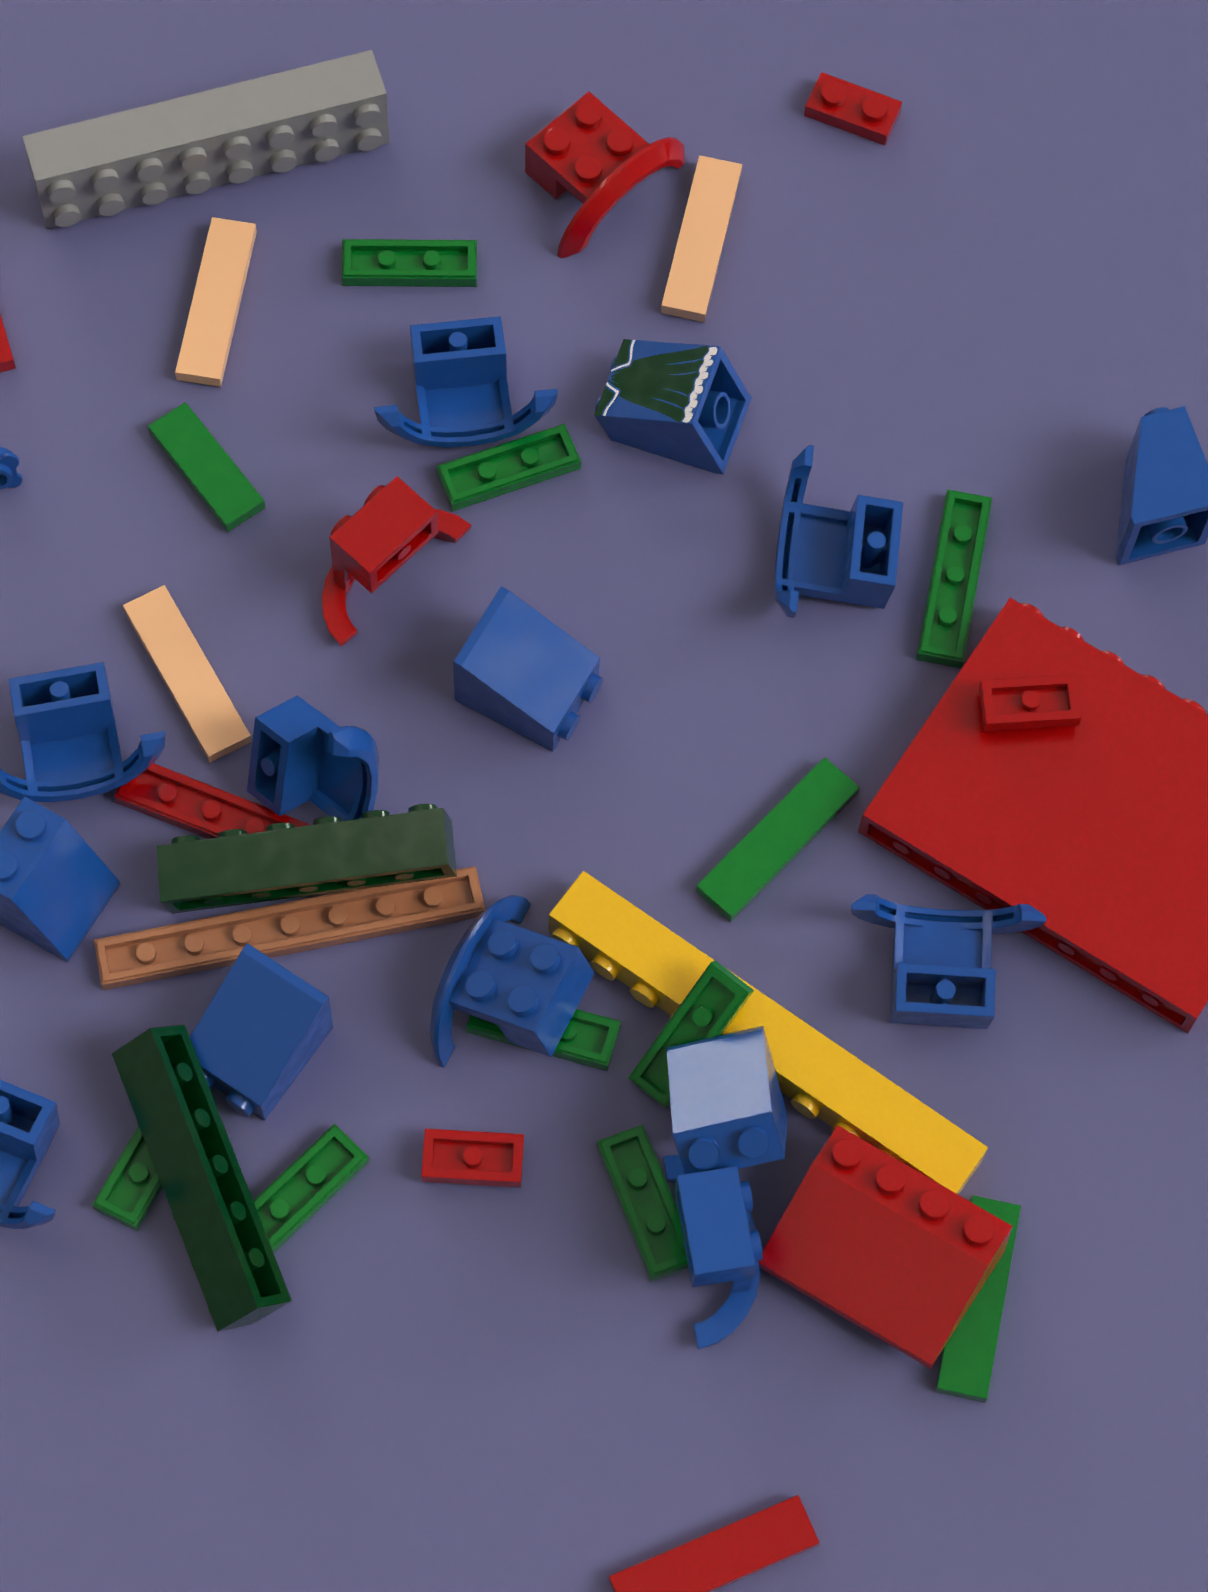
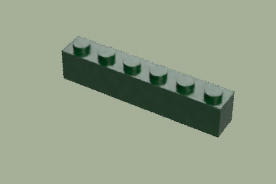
[157,804,457,914]
[112,1024,292,1332]

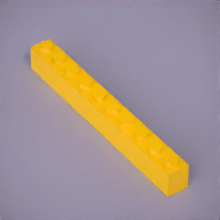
[548,871,988,1195]

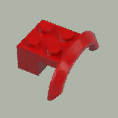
[525,91,685,258]
[322,476,472,646]

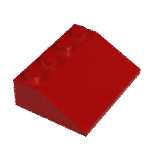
[758,1125,1013,1369]

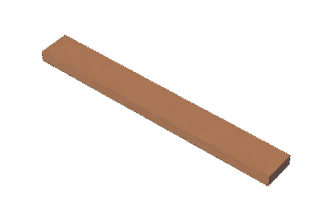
[94,866,485,990]

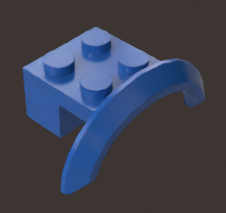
[374,316,558,447]
[774,445,903,618]
[0,662,165,802]
[247,695,379,821]
[851,894,1046,1029]
[430,895,595,1068]
[0,1080,60,1229]
[663,1155,763,1350]

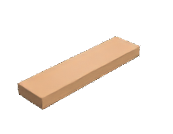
[661,155,742,322]
[175,217,257,387]
[123,585,252,763]

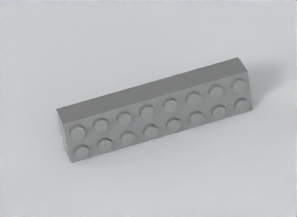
[22,50,390,229]

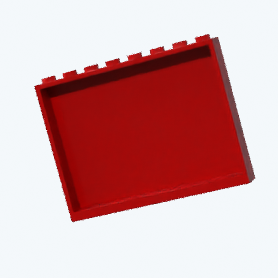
[858,597,1208,1034]

